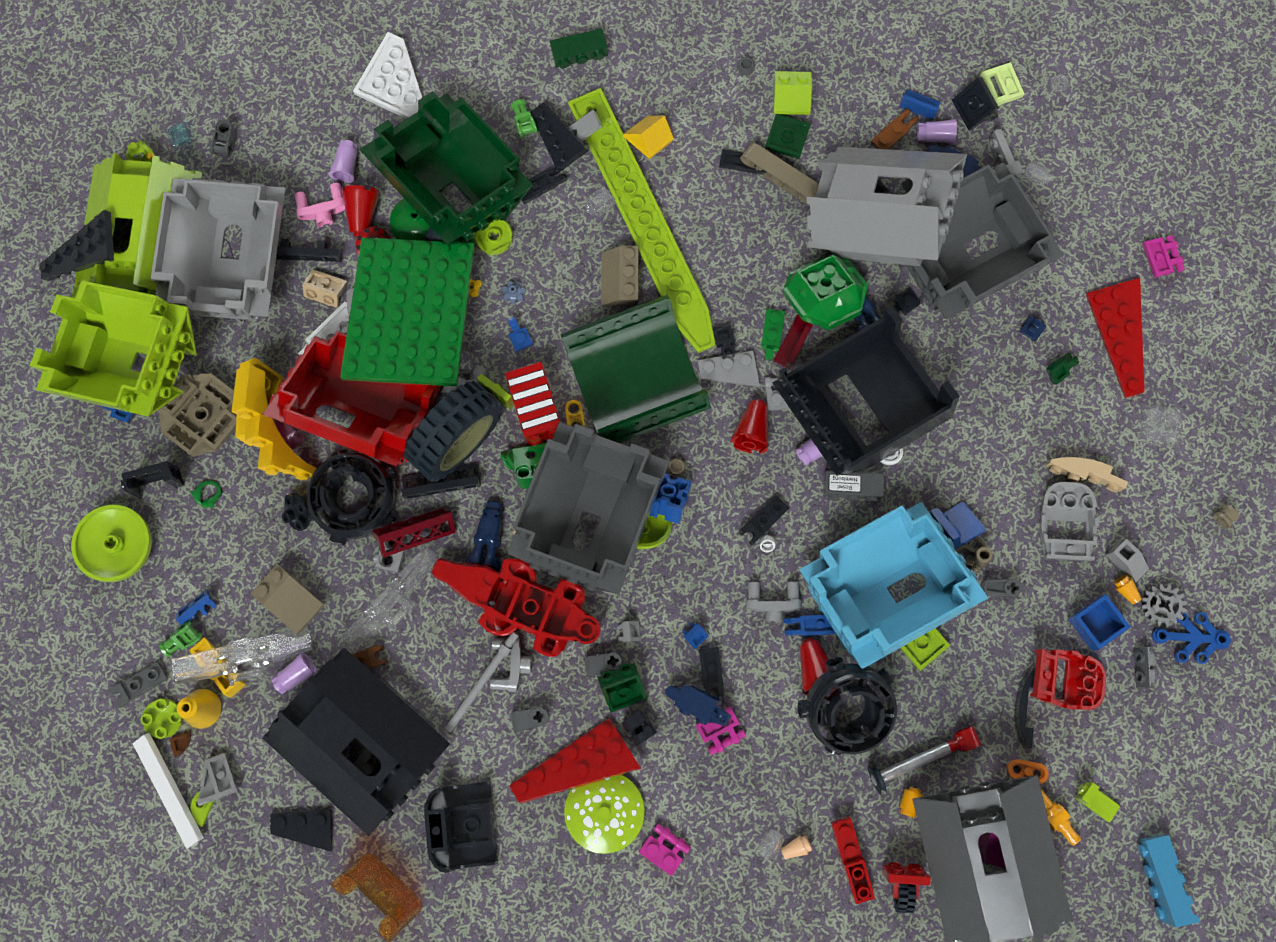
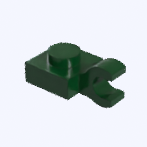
[1046,353,1079,385]

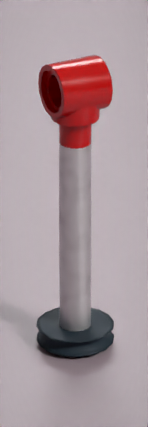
[867,726,982,795]

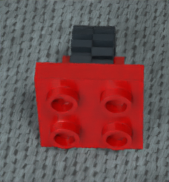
[882,862,931,914]

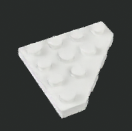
[353,32,422,119]

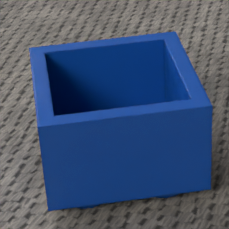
[1068,594,1131,651]

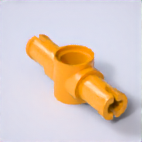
[1041,789,1081,846]

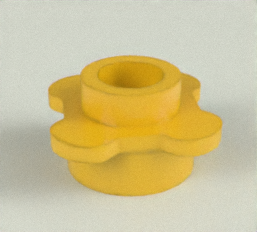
[469,279,482,298]

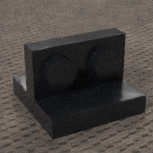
[952,77,999,130]

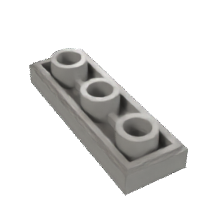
[568,110,603,142]

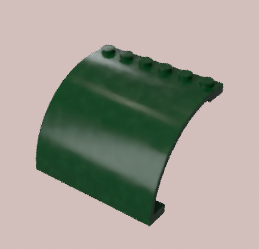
[560,295,711,443]

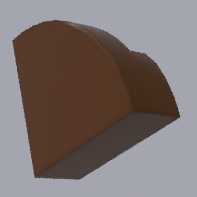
[169,732,191,757]

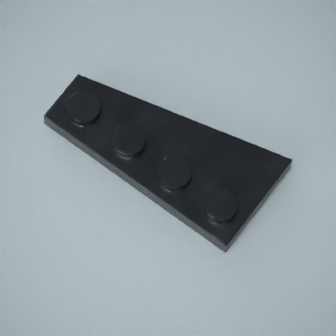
[530,102,589,172]

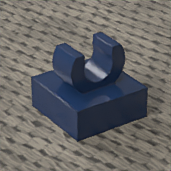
[1019,316,1046,342]

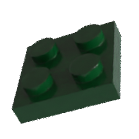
[765,114,811,159]

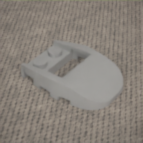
[1039,482,1099,562]

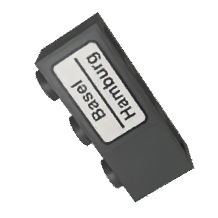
[823,471,884,503]

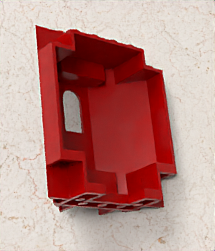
[262,331,441,466]

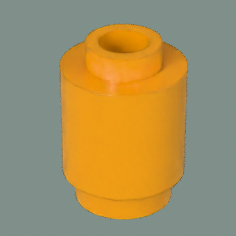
[899,787,924,818]

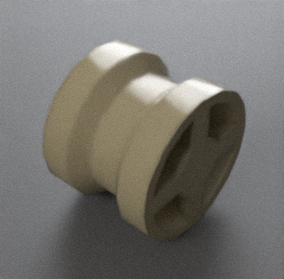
[1213,504,1240,529]

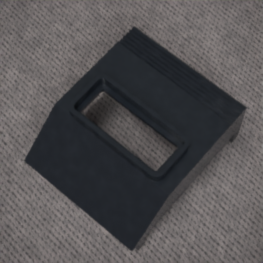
[772,305,960,476]

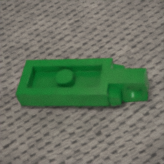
[761,309,785,361]

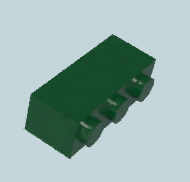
[550,28,608,69]

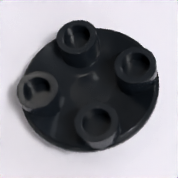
[282,493,311,531]

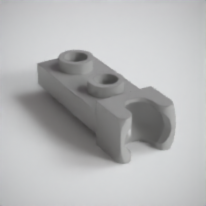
[989,129,1023,179]

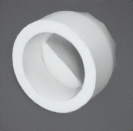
[759,535,775,552]

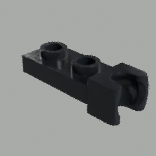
[739,495,789,546]

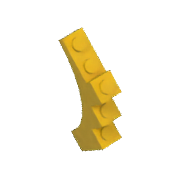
[231,364,317,480]

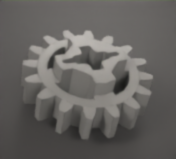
[1142,584,1187,627]

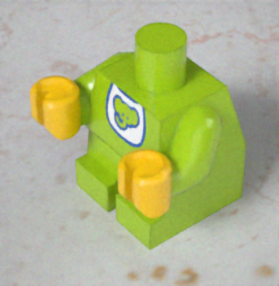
[126,141,154,162]

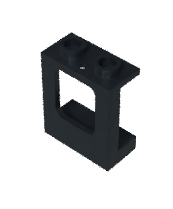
[121,461,184,498]

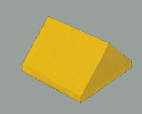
[623,115,674,159]

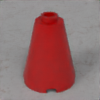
[342,185,380,237]
[730,399,769,454]
[800,638,836,696]

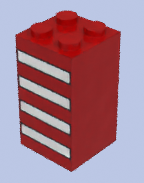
[505,362,561,446]

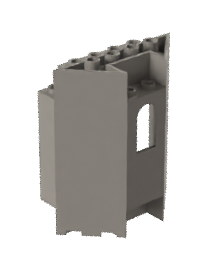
[806,147,967,266]
[151,178,285,324]

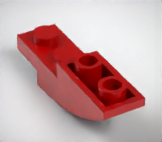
[830,816,875,904]

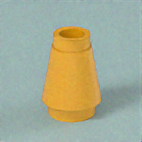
[1114,574,1142,605]

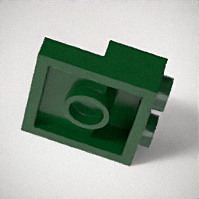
[597,663,648,713]

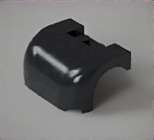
[424,781,498,873]

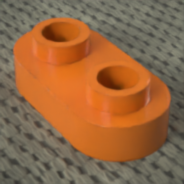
[1006,759,1049,784]

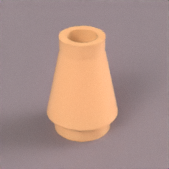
[781,835,812,860]

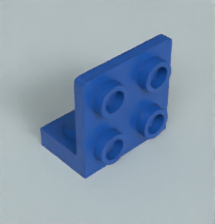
[931,502,986,550]

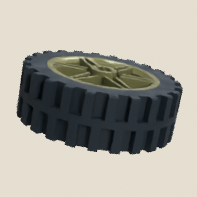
[404,381,503,482]

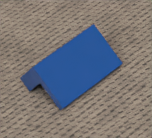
[899,89,941,120]

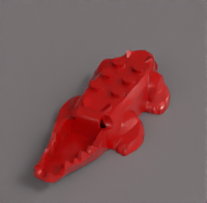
[432,558,601,657]

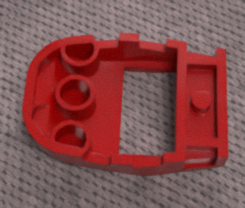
[1030,649,1106,710]

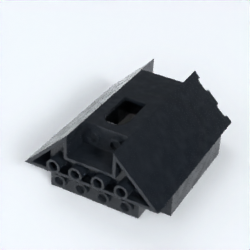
[262,648,450,836]

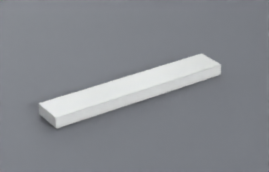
[132,733,204,849]

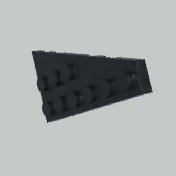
[39,210,114,281]

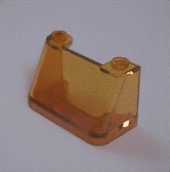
[330,853,422,942]

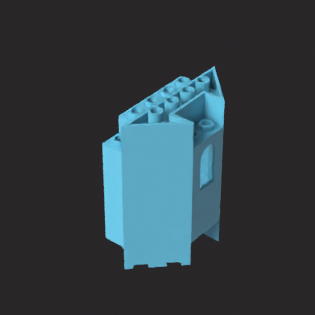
[799,502,988,669]

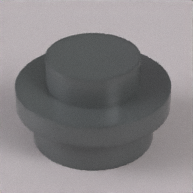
[737,57,755,75]

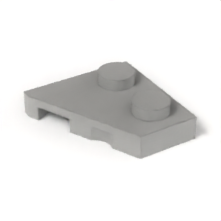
[197,753,237,806]

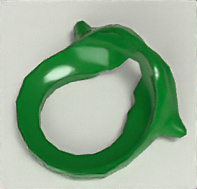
[190,481,222,508]

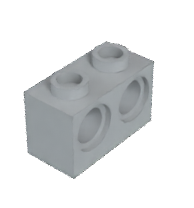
[374,534,411,574]

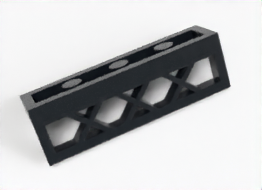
[401,464,481,499]

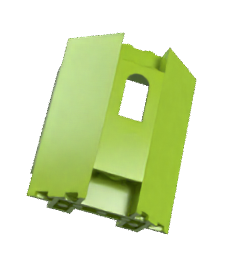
[73,152,202,295]
[29,281,197,417]

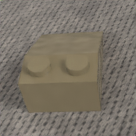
[250,564,325,635]

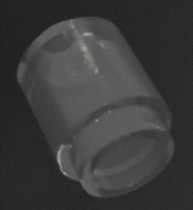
[1023,162,1053,187]
[757,828,785,860]

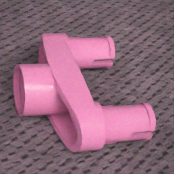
[294,183,345,227]

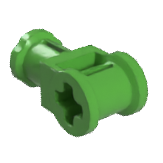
[510,99,538,138]
[159,620,202,657]

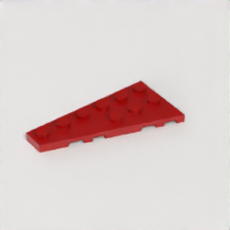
[1086,278,1145,399]
[509,719,642,804]

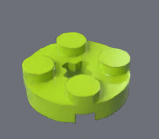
[475,220,513,256]

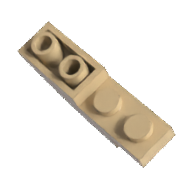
[1045,457,1128,492]

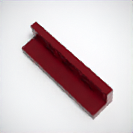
[773,315,814,370]
[372,506,456,558]

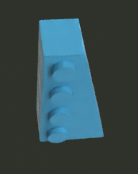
[1138,834,1200,927]

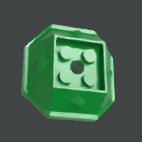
[783,255,868,330]

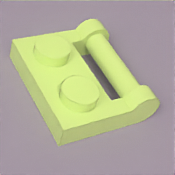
[979,62,1024,106]

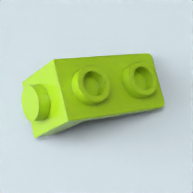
[1075,782,1120,822]

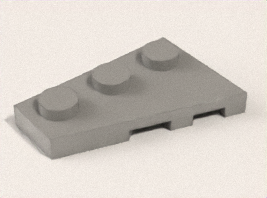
[697,351,760,388]

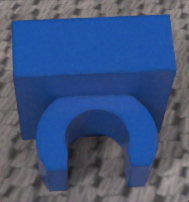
[682,622,709,650]

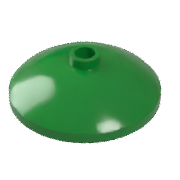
[390,198,430,241]

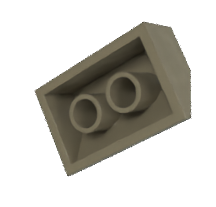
[601,246,639,306]

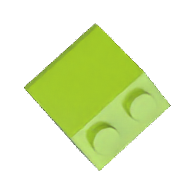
[773,71,812,115]

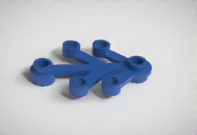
[1151,612,1231,664]

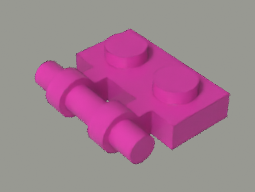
[1142,235,1185,278]
[695,706,746,755]
[639,823,691,877]

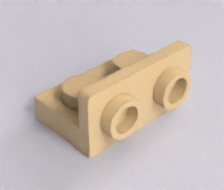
[303,269,347,308]

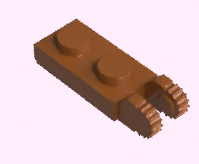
[871,109,919,150]

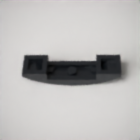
[1014,667,1035,749]

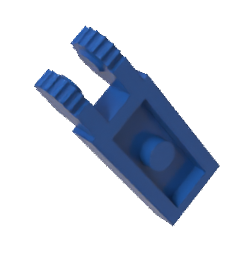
[784,615,836,636]

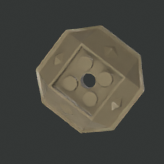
[158,373,237,457]

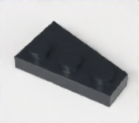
[270,810,332,852]

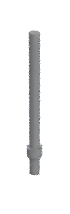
[445,632,519,732]

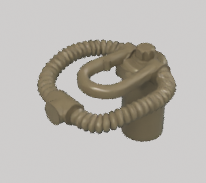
[955,537,993,574]

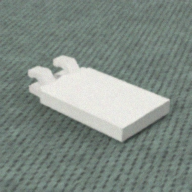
[298,302,349,355]

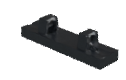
[276,239,342,262]

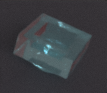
[166,123,191,148]

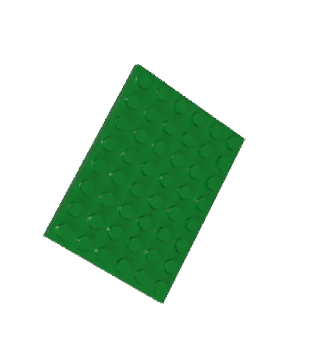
[340,237,474,386]

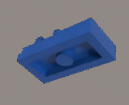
[176,589,216,625]

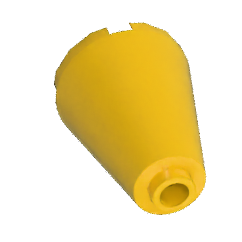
[177,689,221,729]

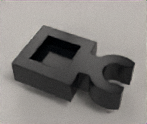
[713,325,735,359]

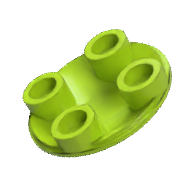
[140,698,182,739]

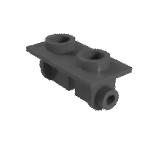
[1133,647,1156,688]

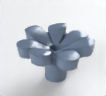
[502,281,526,305]

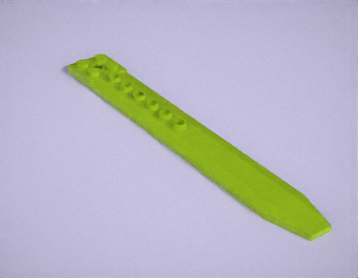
[568,88,716,354]

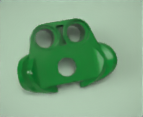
[501,443,546,489]

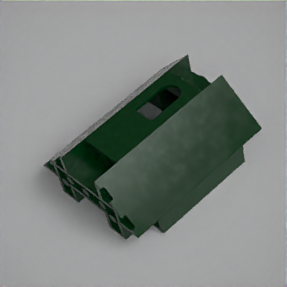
[359,91,533,245]

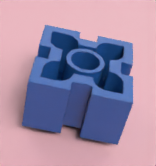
[650,474,692,524]

